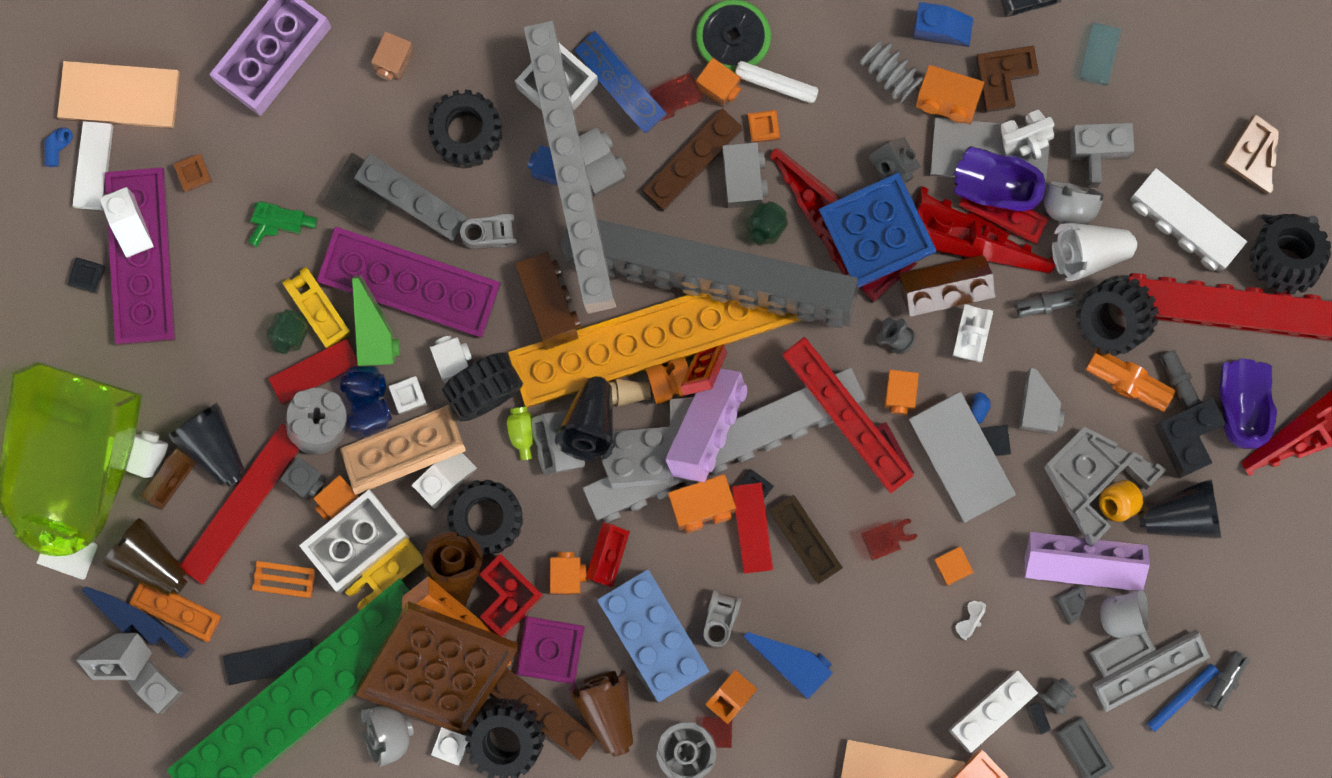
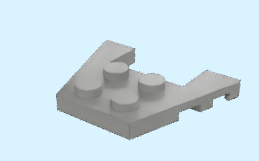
[600,397,694,488]
[1044,427,1166,547]

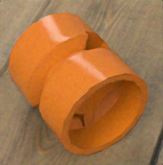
[645,357,689,405]

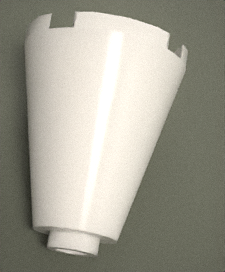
[1052,222,1137,281]

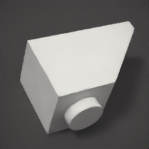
[99,187,154,258]
[412,453,477,509]

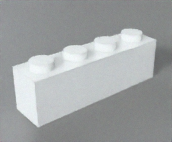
[1130,168,1247,273]

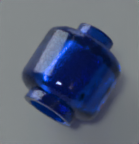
[340,366,386,404]
[346,395,392,438]

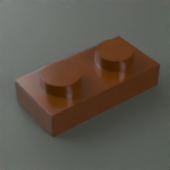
[141,448,196,510]

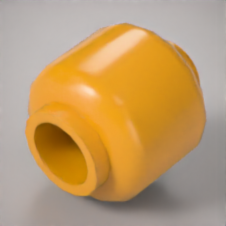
[1099,480,1143,522]

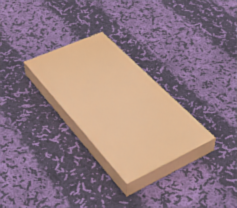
[57,61,180,129]
[340,405,466,495]
[840,740,965,778]

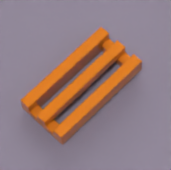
[252,561,316,599]

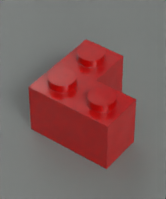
[479,553,544,637]

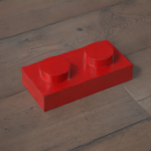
[585,522,630,588]

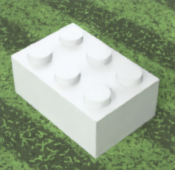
[299,490,410,594]

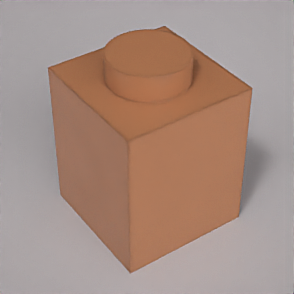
[371,31,414,81]

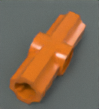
[1085,348,1176,413]

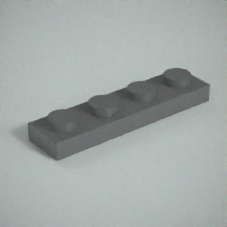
[353,154,468,242]

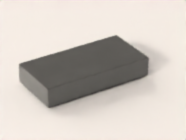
[1056,717,1114,778]

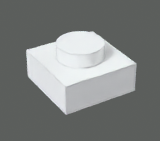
[389,376,427,415]
[431,727,468,766]

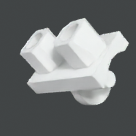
[1001,110,1054,160]
[952,304,993,363]

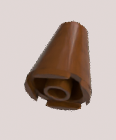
[422,532,483,607]
[569,670,633,757]

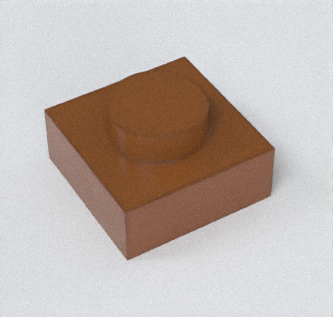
[173,153,213,192]

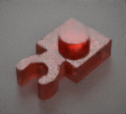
[861,519,917,561]

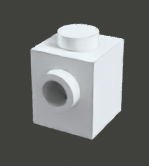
[430,336,472,384]
[119,431,169,478]

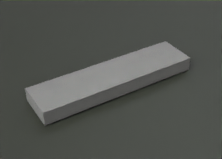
[1092,630,1210,712]

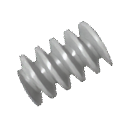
[860,40,924,103]

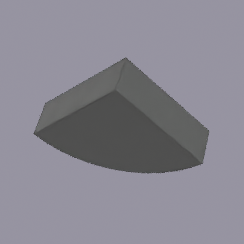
[1055,585,1086,625]

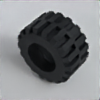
[427,89,502,168]
[1250,214,1331,294]
[1076,275,1159,356]
[442,353,523,421]
[447,479,523,556]
[465,699,545,778]

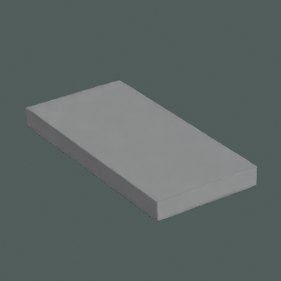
[930,117,1049,182]
[908,391,1016,523]

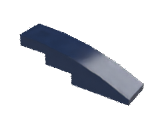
[82,586,195,659]

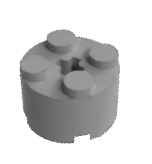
[286,388,346,455]

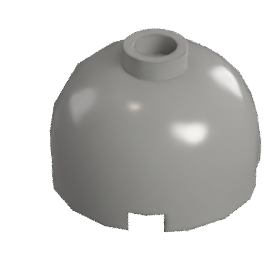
[1044,181,1104,226]
[361,705,413,767]
[656,722,717,778]

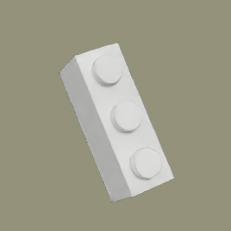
[948,671,1038,753]

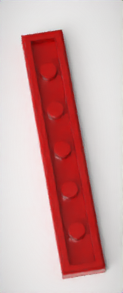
[781,336,914,494]
[181,424,300,585]

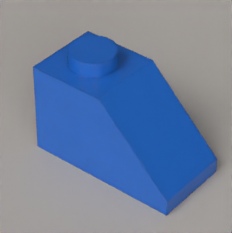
[912,2,973,47]

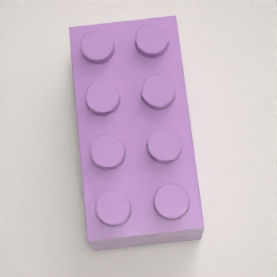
[209,0,331,117]

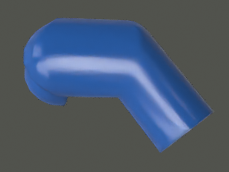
[44,127,73,167]
[970,392,991,424]

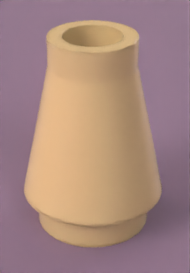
[608,379,651,408]

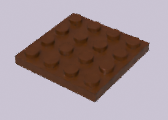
[356,601,518,735]

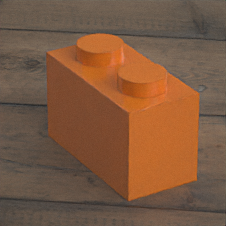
[916,65,984,125]

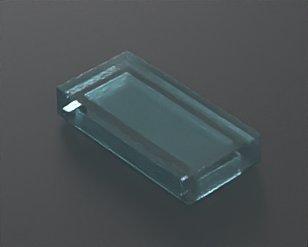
[1079,22,1122,86]

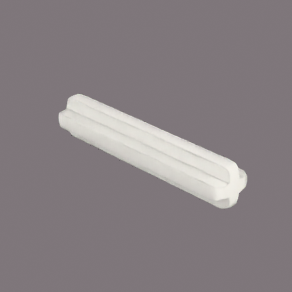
[735,61,818,104]

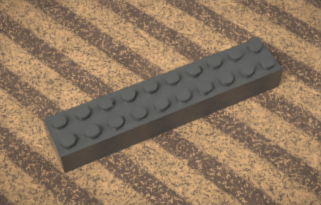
[561,220,858,328]

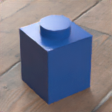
[528,145,558,186]

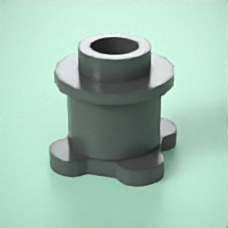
[876,317,916,354]
[1037,677,1077,716]

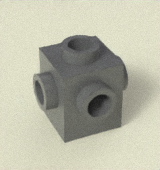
[869,137,921,184]

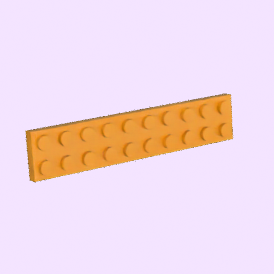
[508,293,803,408]

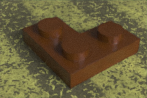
[976,45,1039,112]

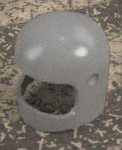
[1100,590,1148,638]

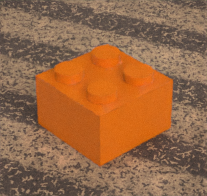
[668,474,736,534]

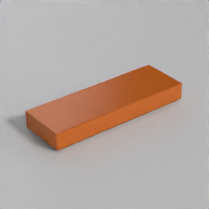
[129,583,222,643]

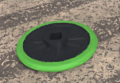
[696,0,771,73]

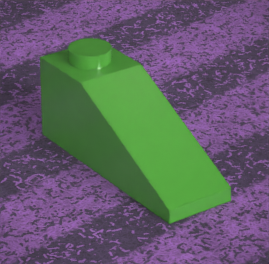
[352,275,400,366]

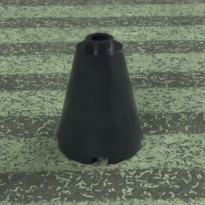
[555,376,614,461]
[168,402,244,487]
[1138,479,1222,539]

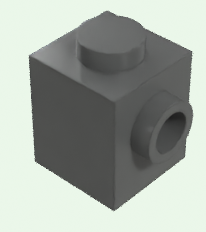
[280,456,326,500]

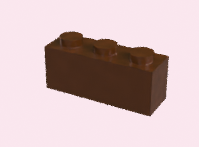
[515,252,581,350]
[899,255,995,317]

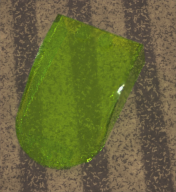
[0,362,142,556]

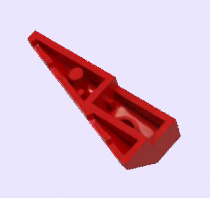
[770,148,849,276]
[915,186,1055,274]
[1241,390,1332,476]

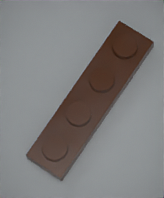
[643,108,743,212]
[491,667,597,761]

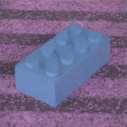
[597,569,710,703]

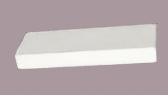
[72,121,114,211]

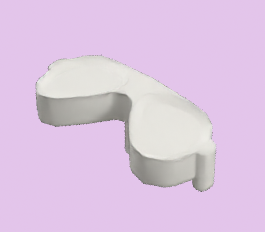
[955,601,986,640]

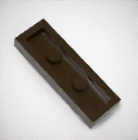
[769,494,843,585]

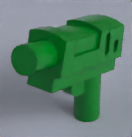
[248,201,318,247]

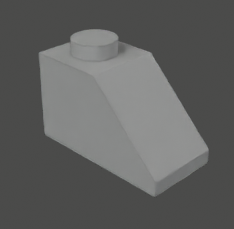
[1018,368,1065,435]
[77,633,152,680]
[126,658,185,714]

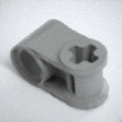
[460,214,517,249]
[703,589,742,649]

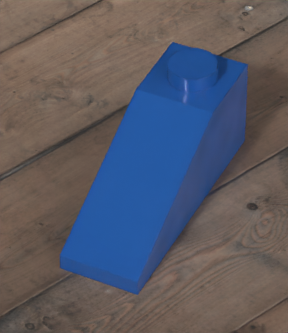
[743,632,833,699]

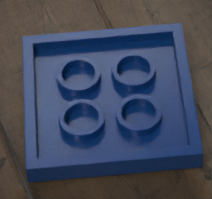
[819,172,936,288]

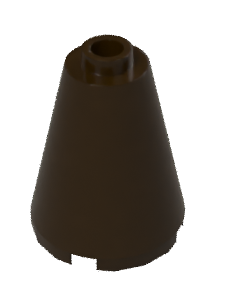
[103,518,188,596]

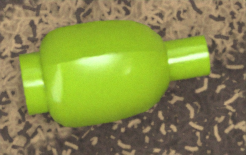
[507,406,535,460]

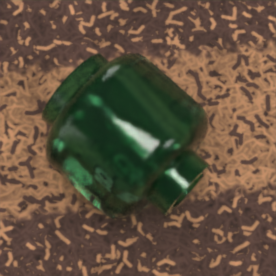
[745,201,788,246]
[266,309,309,355]

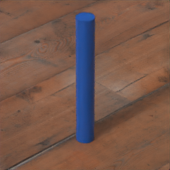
[1147,663,1219,732]

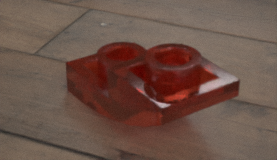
[650,72,702,121]

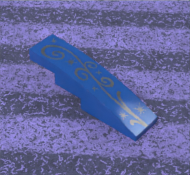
[574,31,668,133]

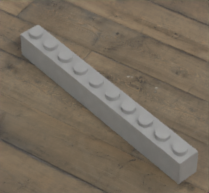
[524,21,617,314]
[583,368,866,523]

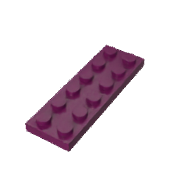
[105,167,176,345]
[317,226,501,338]

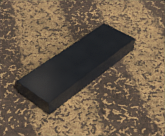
[223,638,313,685]

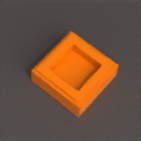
[747,110,780,143]
[934,546,974,586]

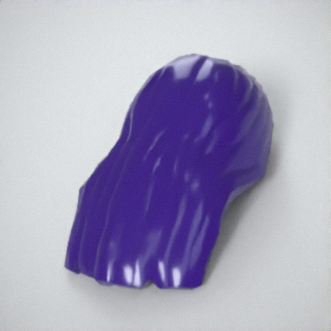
[953,146,1046,211]
[1219,358,1277,449]

